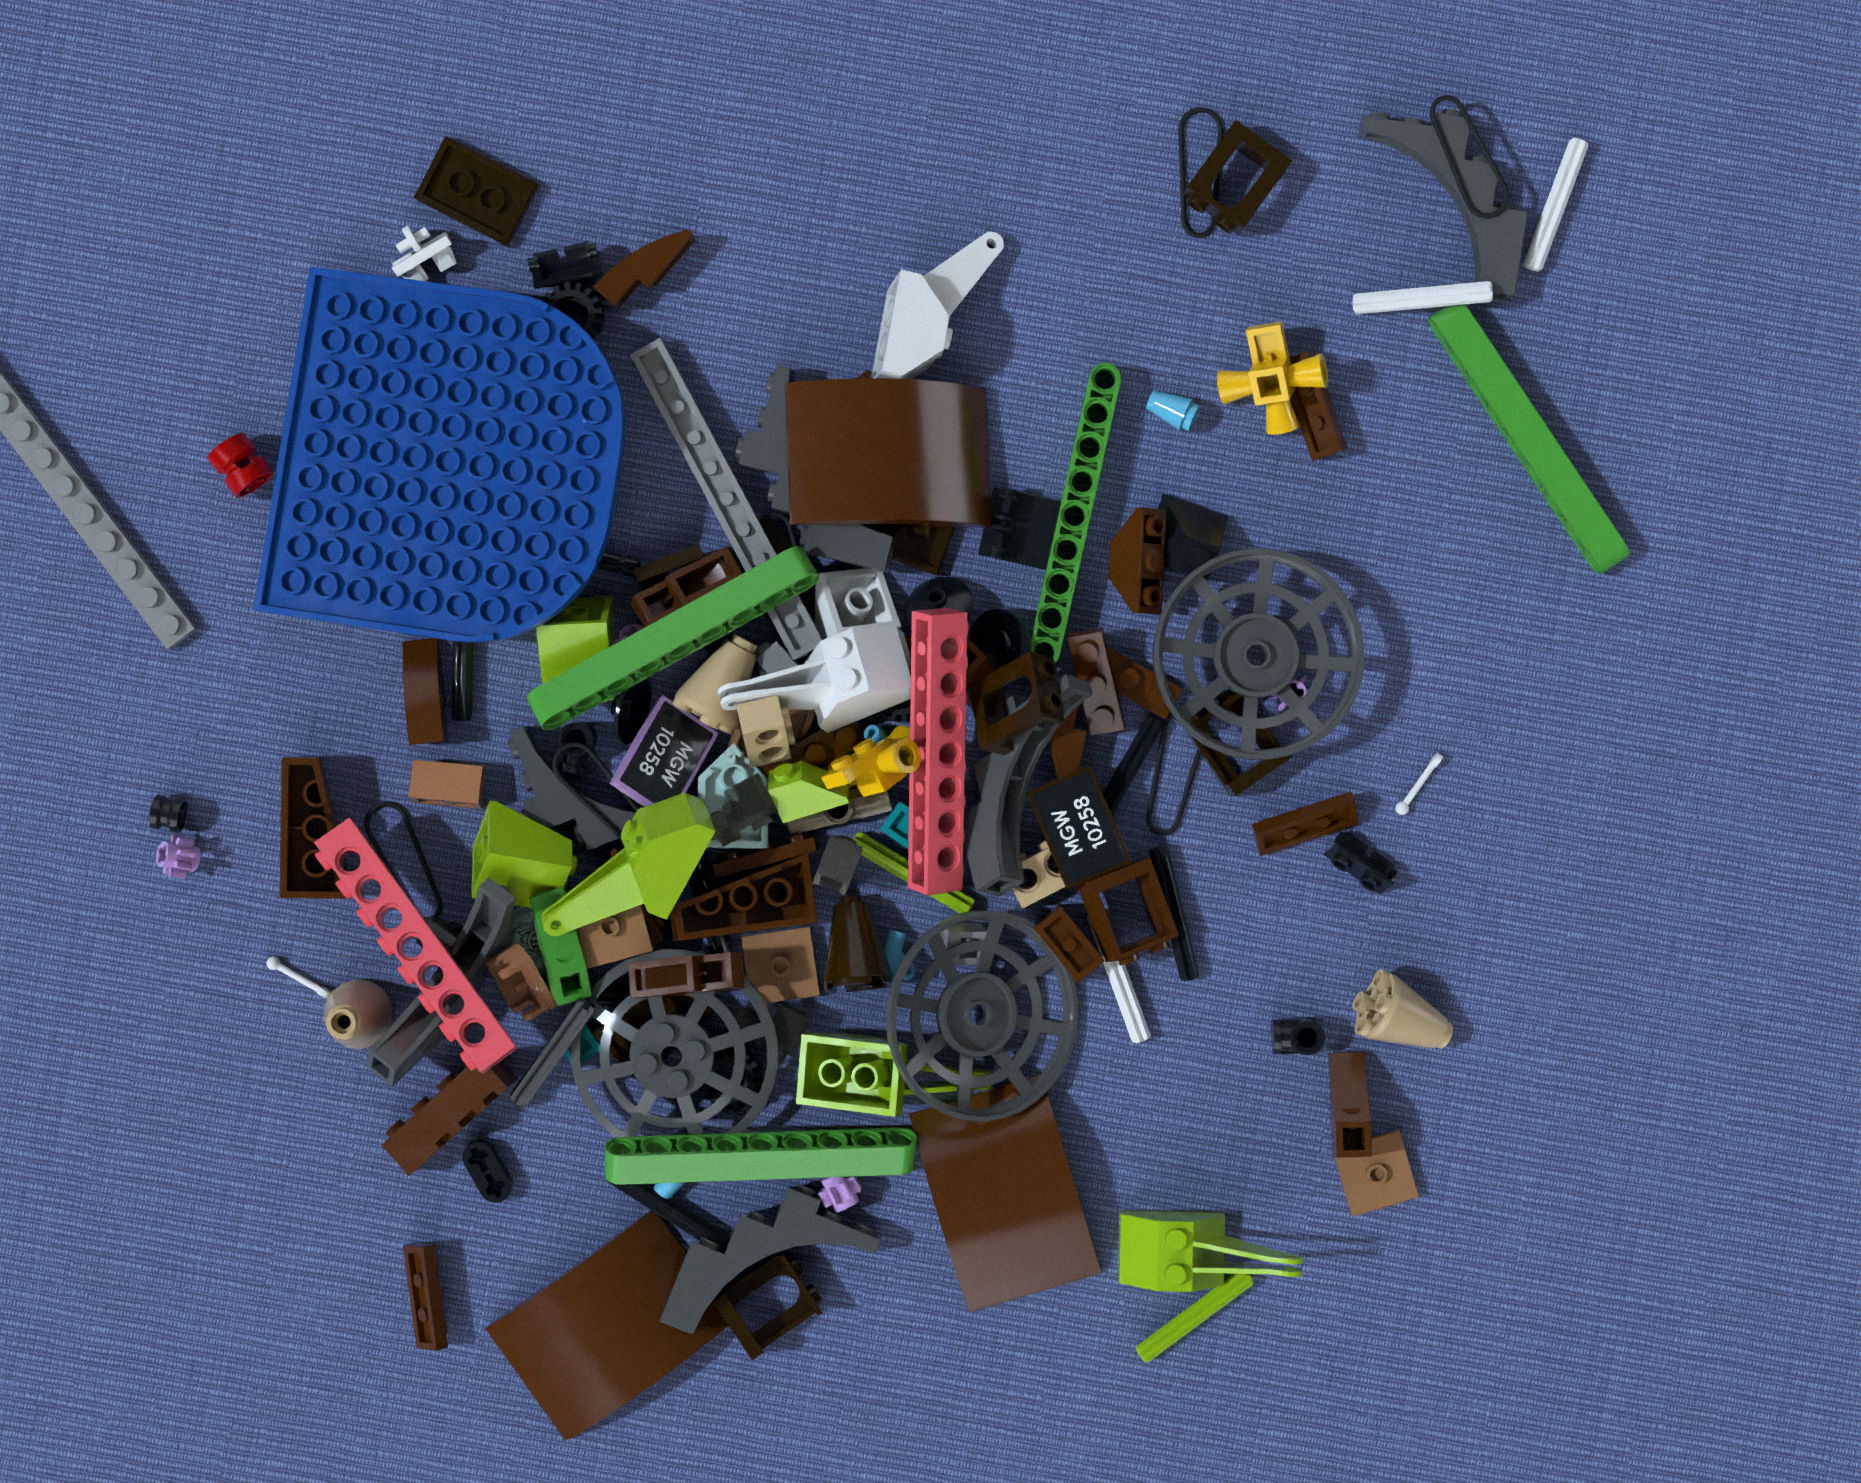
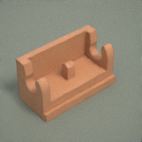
[408,760,486,810]
[485,941,557,1021]

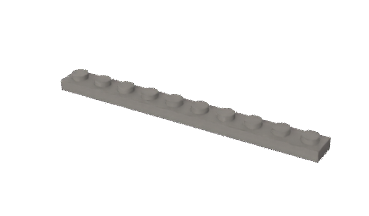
[630,338,823,661]
[0,369,198,650]

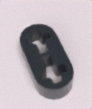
[462,1139,513,1203]

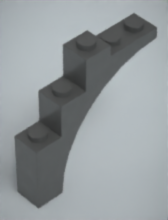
[1357,109,1527,300]
[736,365,896,573]
[964,675,1093,897]
[508,726,636,850]
[366,878,516,1087]
[660,1184,881,1334]

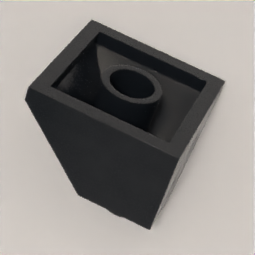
[1157,494,1228,581]

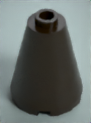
[824,896,893,993]

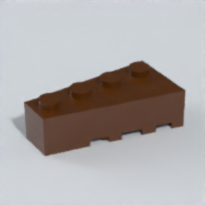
[280,756,353,899]
[670,853,817,942]
[381,1060,518,1176]

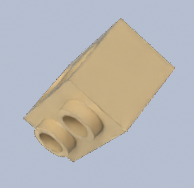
[736,695,795,768]
[1012,840,1065,909]

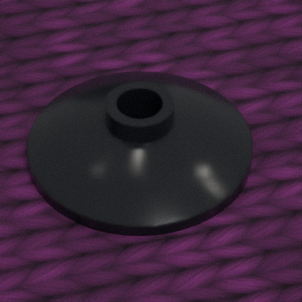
[905,577,974,627]
[970,608,1031,671]
[611,679,651,744]

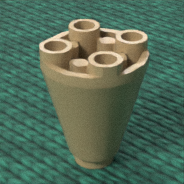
[672,633,758,735]
[1352,969,1453,1049]
[323,979,395,1049]

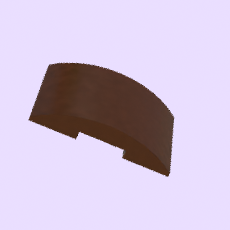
[784,378,991,528]
[909,1074,1101,1313]
[485,1210,729,1441]

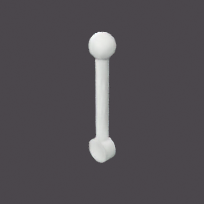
[1395,752,1443,815]
[266,956,332,999]

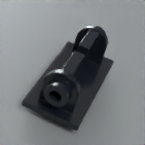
[527,241,603,289]
[1323,831,1398,895]

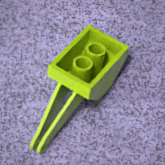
[541,792,716,936]
[796,1032,992,1117]
[1118,1210,1303,1292]

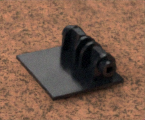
[978,487,1061,570]

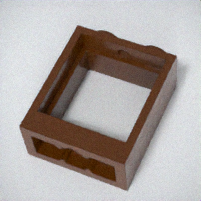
[1077,857,1179,966]

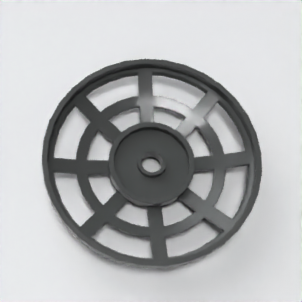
[1153,549,1364,760]
[886,910,1079,1122]
[571,948,779,1137]

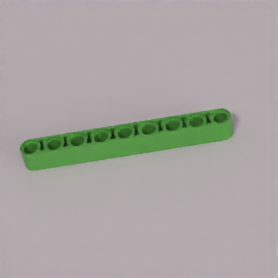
[1428,304,1630,575]
[1030,363,1121,663]
[526,546,819,730]
[605,1128,917,1185]

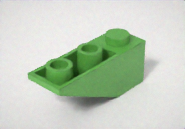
[529,887,592,1006]

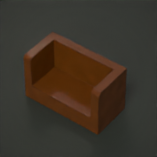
[1034,904,1105,983]

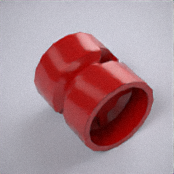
[207,432,274,498]

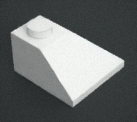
[815,568,901,640]

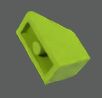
[768,761,849,823]

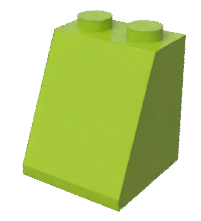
[536,596,615,704]
[472,800,577,908]

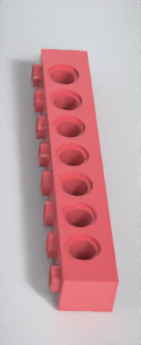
[908,608,969,895]
[314,818,518,1074]

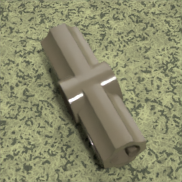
[787,788,892,835]

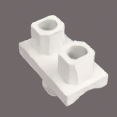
[392,225,457,281]

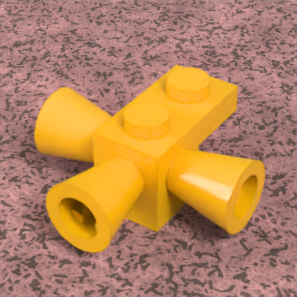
[1217,321,1328,435]
[821,725,921,797]

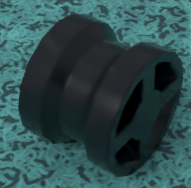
[149,794,188,833]

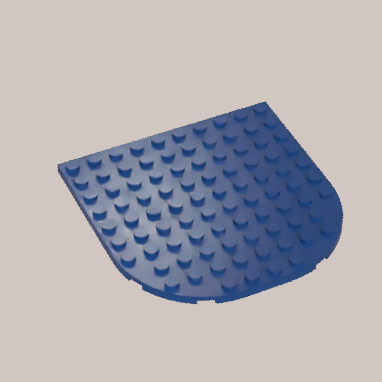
[253,267,626,643]

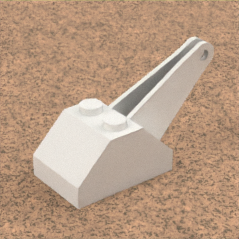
[871,232,1004,379]
[717,626,911,733]

